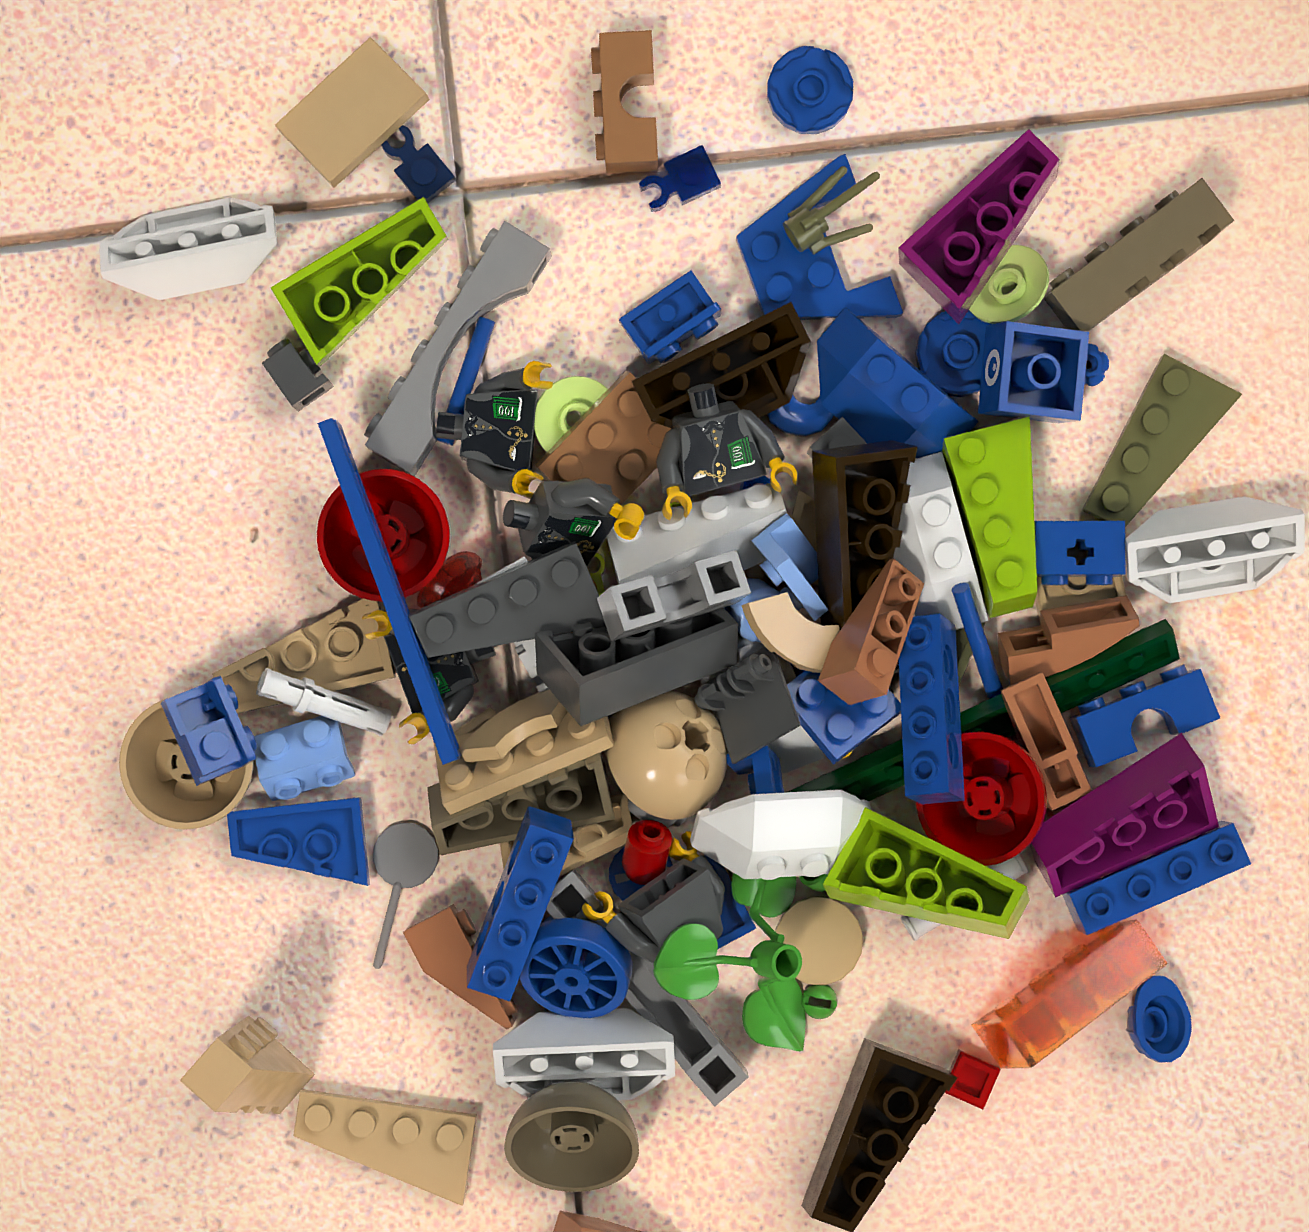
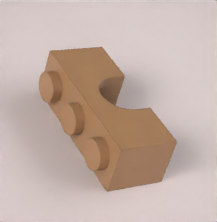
[591,30,658,173]

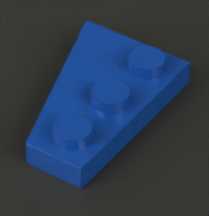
[227,797,370,886]

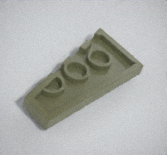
[1082,354,1242,527]

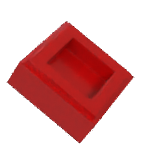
[945,1049,1001,1110]

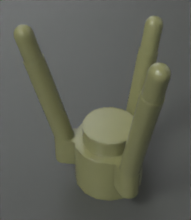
[782,166,880,255]

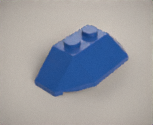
[817,307,979,458]

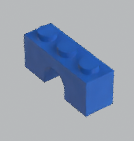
[1069,664,1220,768]

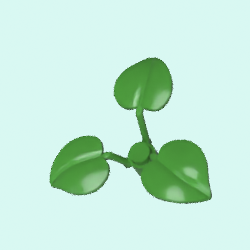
[653,873,806,1051]

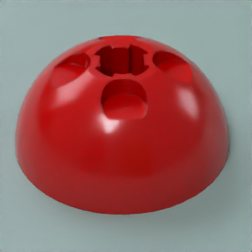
[317,469,450,602]
[916,732,1047,866]

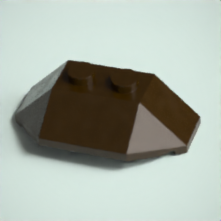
[632,302,811,429]

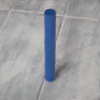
[437,317,495,446]
[952,583,1003,699]

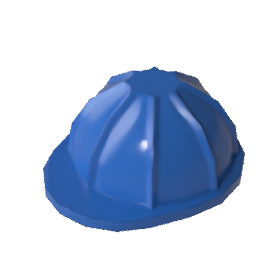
[1126,976,1192,1063]

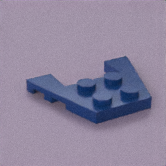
[736,154,903,320]

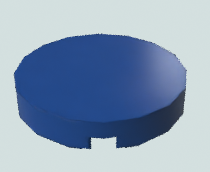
[767,46,853,134]
[915,310,992,397]

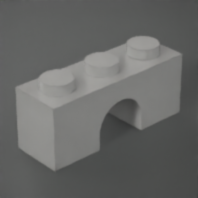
[597,550,751,641]

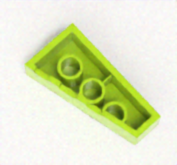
[270,197,448,366]
[942,416,1037,618]
[823,807,1030,939]

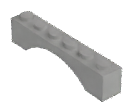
[364,221,552,477]
[546,869,749,1107]

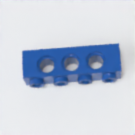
[899,613,965,804]
[467,806,574,1001]
[1062,821,1251,935]

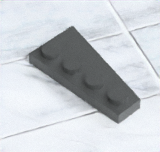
[409,541,606,658]

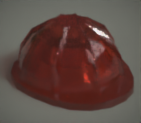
[417,551,482,608]

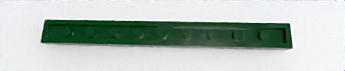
[784,619,1180,801]

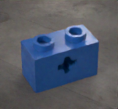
[1034,521,1126,585]

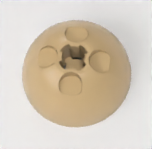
[606,691,728,820]
[119,699,254,829]

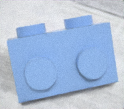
[751,514,828,621]
[254,716,355,801]

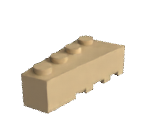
[180,1016,315,1114]

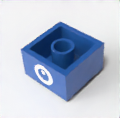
[978,321,1089,424]

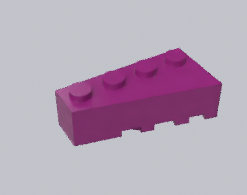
[898,129,1060,324]
[1030,733,1219,898]

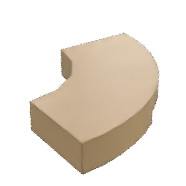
[741,592,840,673]
[459,690,568,762]

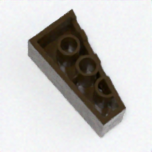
[812,440,917,630]
[801,1038,958,1232]

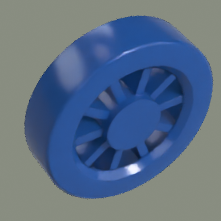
[519,918,633,1018]

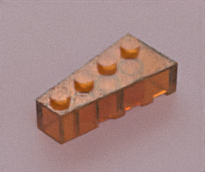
[971,919,1168,1069]

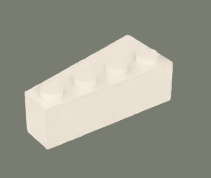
[607,483,787,584]

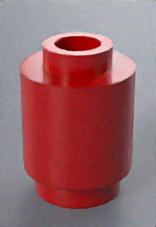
[622,820,672,885]

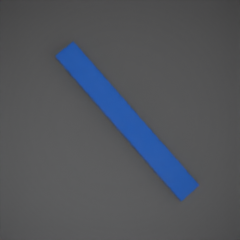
[317,418,462,765]

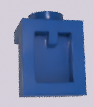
[726,746,784,795]

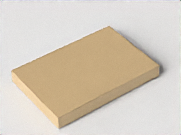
[275,37,430,188]

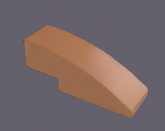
[998,595,1139,685]
[1000,672,1092,811]

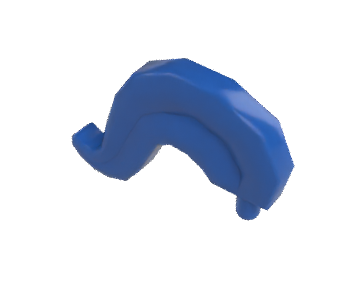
[767,395,834,437]

